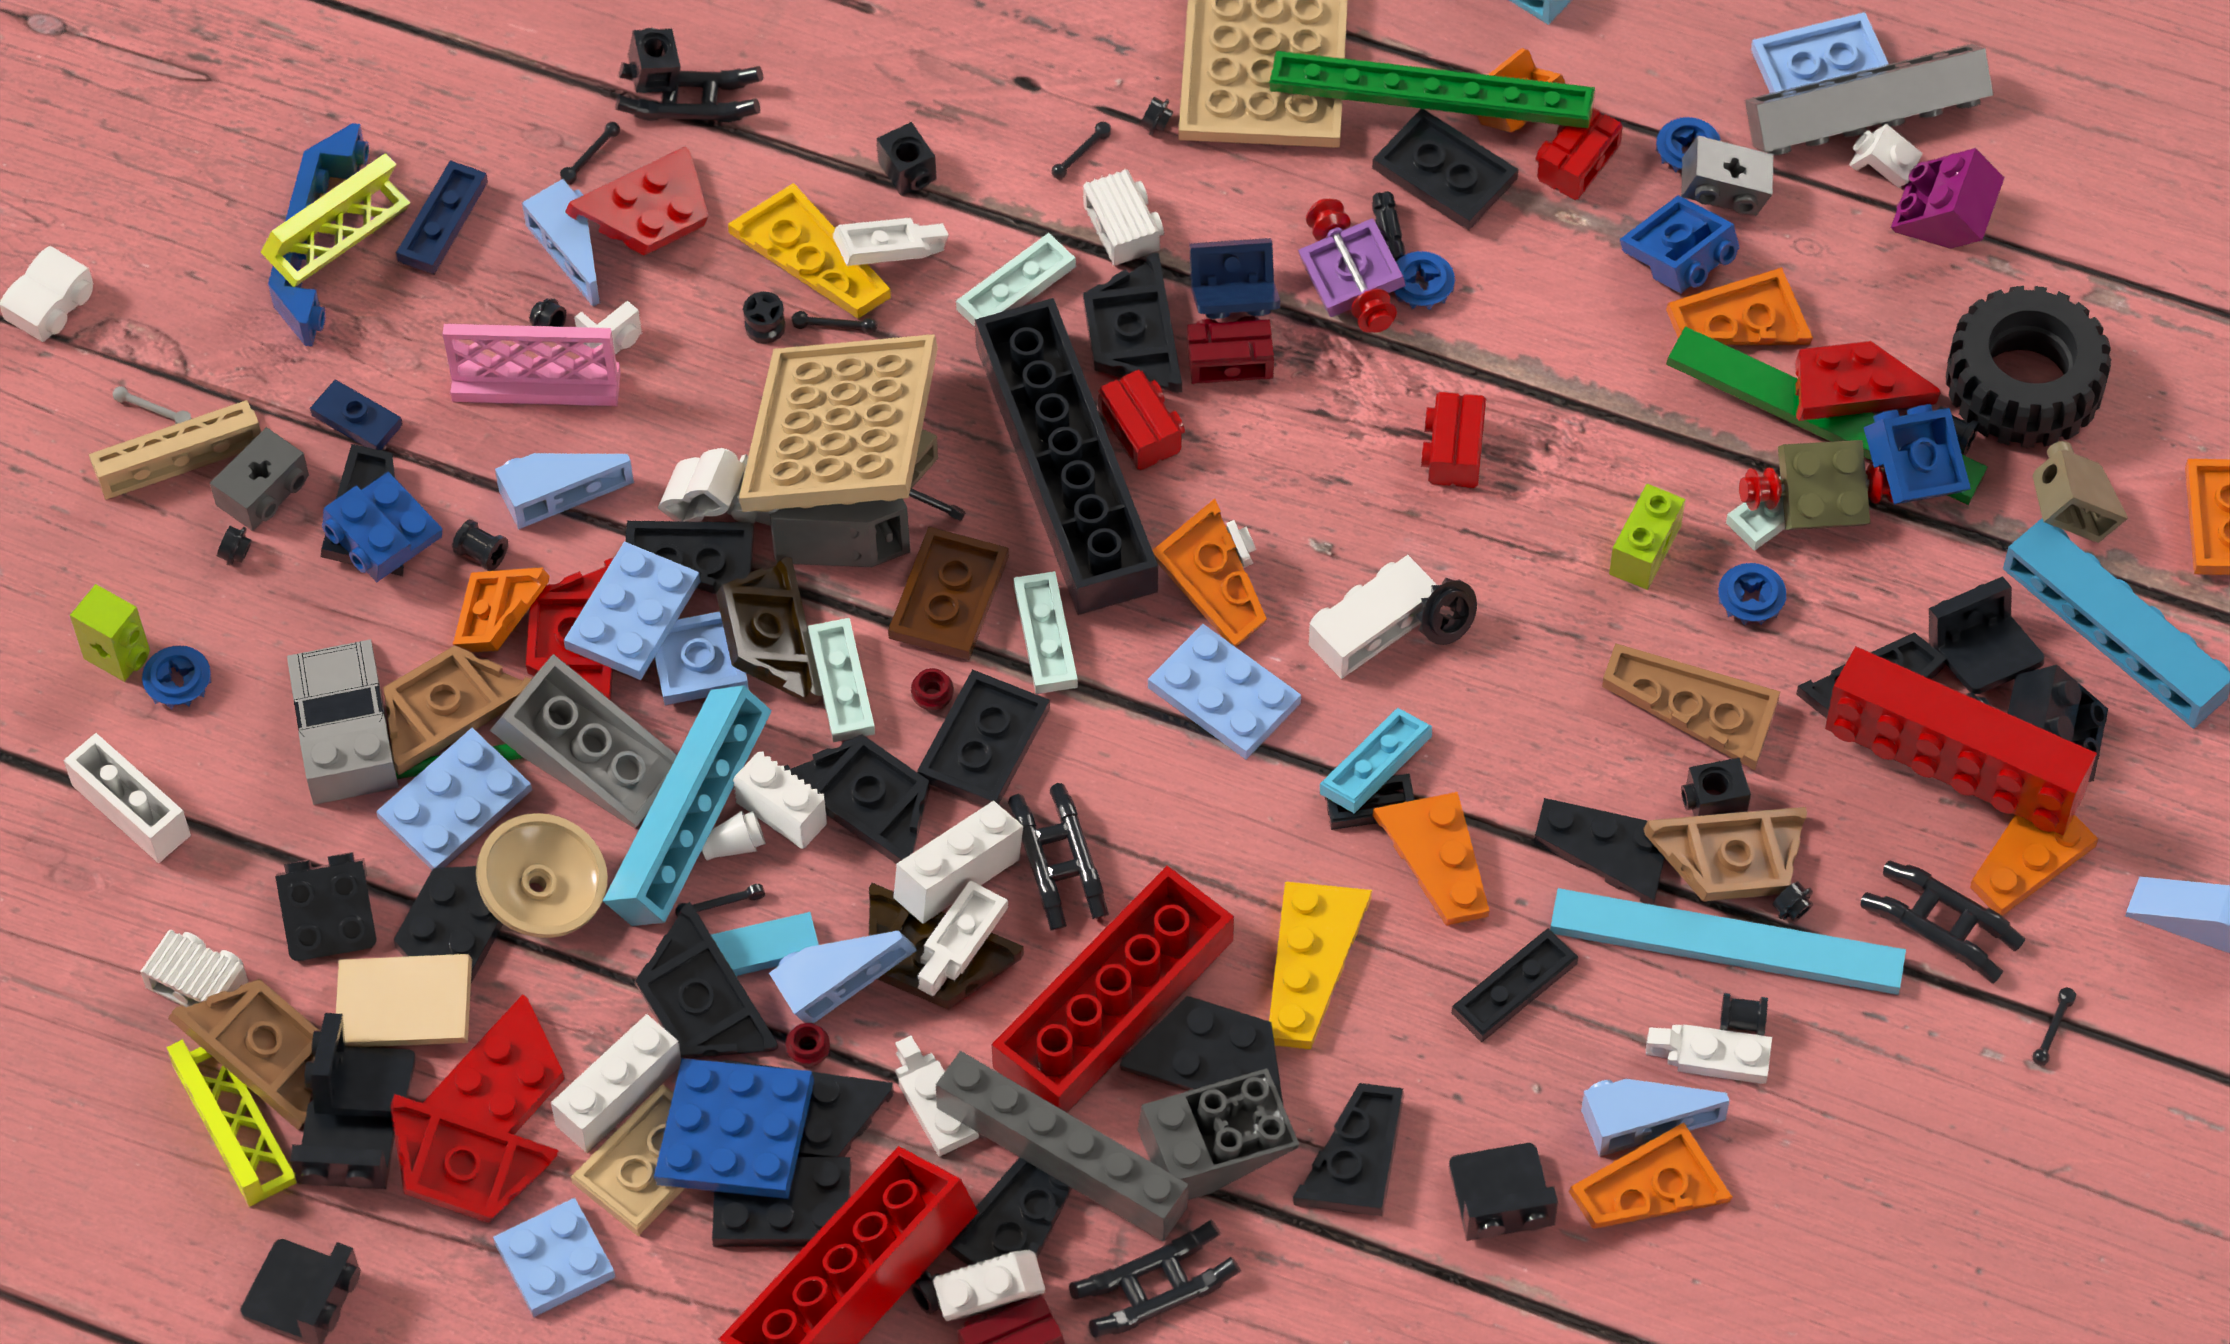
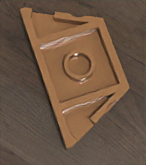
[383,645,531,775]
[1644,807,1807,901]
[168,979,320,1130]

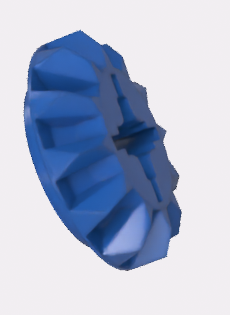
[1656,117,1721,173]
[1393,251,1455,310]
[1718,563,1786,625]
[142,646,211,710]

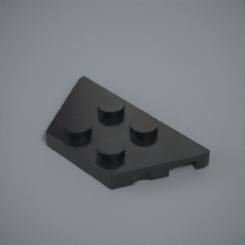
[1083,253,1182,393]
[784,734,930,864]
[394,866,503,983]
[635,902,778,1059]
[1120,996,1284,1106]
[724,1060,894,1157]

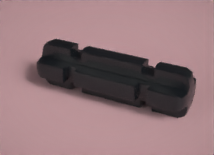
[1372,191,1405,261]

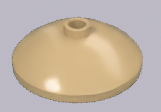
[476,813,608,938]

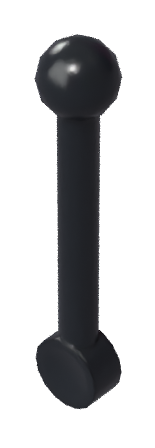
[560,121,620,185]
[1051,121,1111,179]
[792,311,877,334]
[909,488,966,521]
[675,884,765,917]
[2032,987,2076,1066]

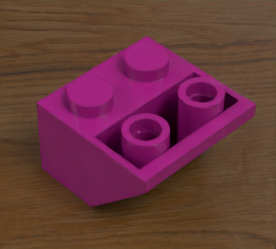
[1891,148,2005,249]

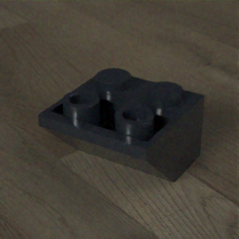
[2008,665,2108,782]

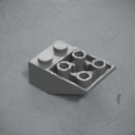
[770,498,911,567]
[1137,1068,1299,1200]

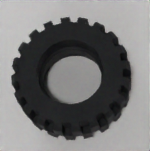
[1946,286,2112,448]

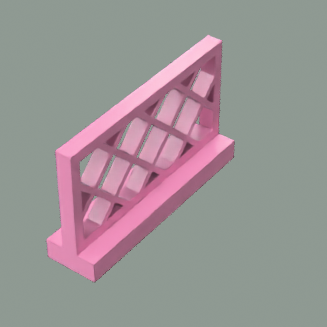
[443,324,621,406]

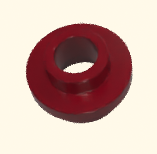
[911,668,954,710]
[785,1023,830,1066]

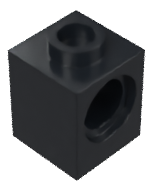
[628,28,681,93]
[876,122,937,196]
[1681,758,1751,816]

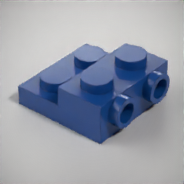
[1620,195,1740,293]
[1864,404,1971,505]
[322,472,443,582]

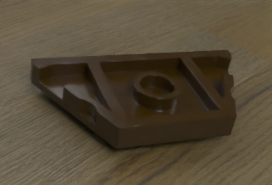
[716,557,823,705]
[869,883,1024,1010]

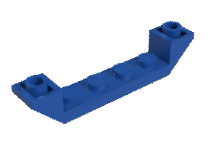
[268,123,369,347]

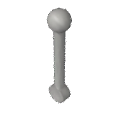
[112,386,191,424]

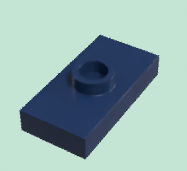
[310,379,403,450]

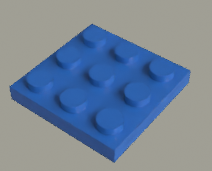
[654,1058,814,1199]

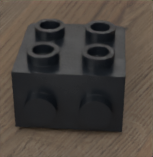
[1929,576,2045,694]
[275,852,377,961]
[305,1013,416,1117]
[290,1101,395,1189]
[1449,1143,1558,1241]
[240,1239,361,1344]

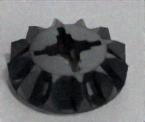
[1416,578,1477,645]

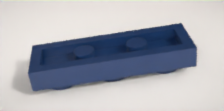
[396,160,488,275]

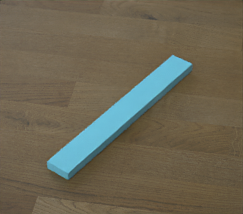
[1550,888,1906,995]

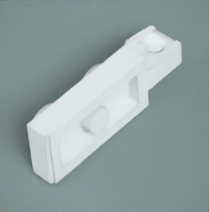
[833,218,949,266]
[918,881,1008,996]
[1646,1024,1772,1084]
[895,1036,979,1157]

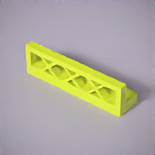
[260,153,410,287]
[166,1039,297,1207]

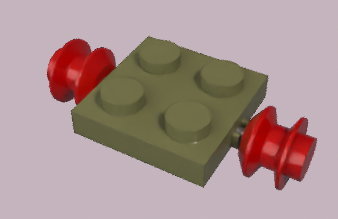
[1739,440,1894,530]

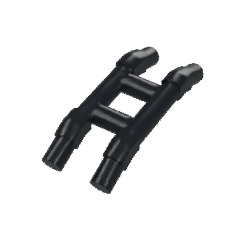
[615,62,763,122]
[1008,783,1109,931]
[1860,860,2025,984]
[1069,1219,1241,1338]

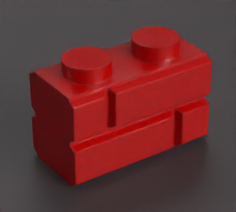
[1535,108,1623,201]
[1098,369,1185,471]
[1421,392,1486,488]

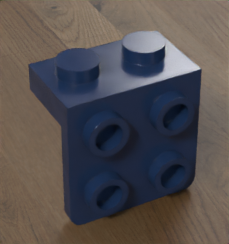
[1189,238,1281,319]

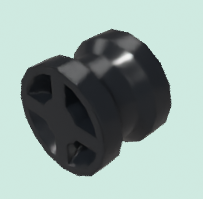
[743,291,786,344]

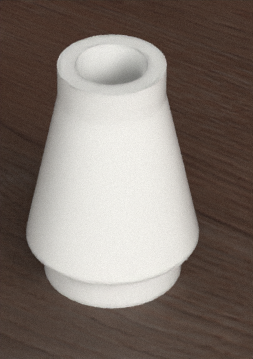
[702,811,766,861]

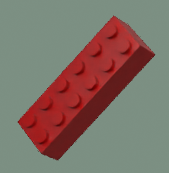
[1825,646,2097,836]
[991,865,1234,1113]
[718,1146,978,1344]

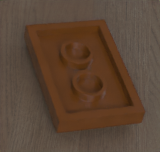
[888,526,1009,660]

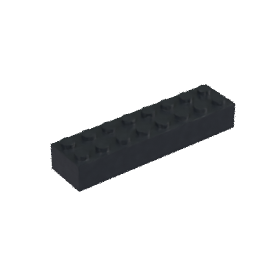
[974,298,1158,615]

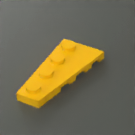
[728,183,891,319]
[1269,881,1372,1049]

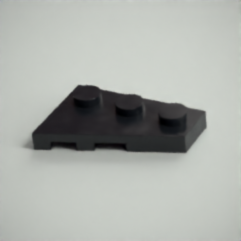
[625,520,754,594]
[1796,632,1947,746]
[1293,1083,1404,1216]

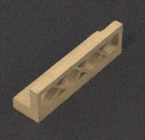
[89,400,261,500]

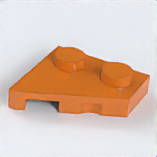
[453,567,550,652]

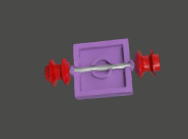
[1298,199,1406,333]

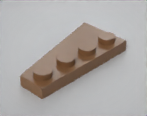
[1602,643,1780,770]

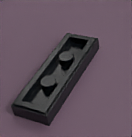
[1451,928,1578,1042]

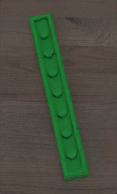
[1269,51,1595,128]
[1666,326,1988,505]

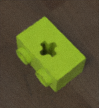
[1609,484,1685,590]
[70,584,150,682]

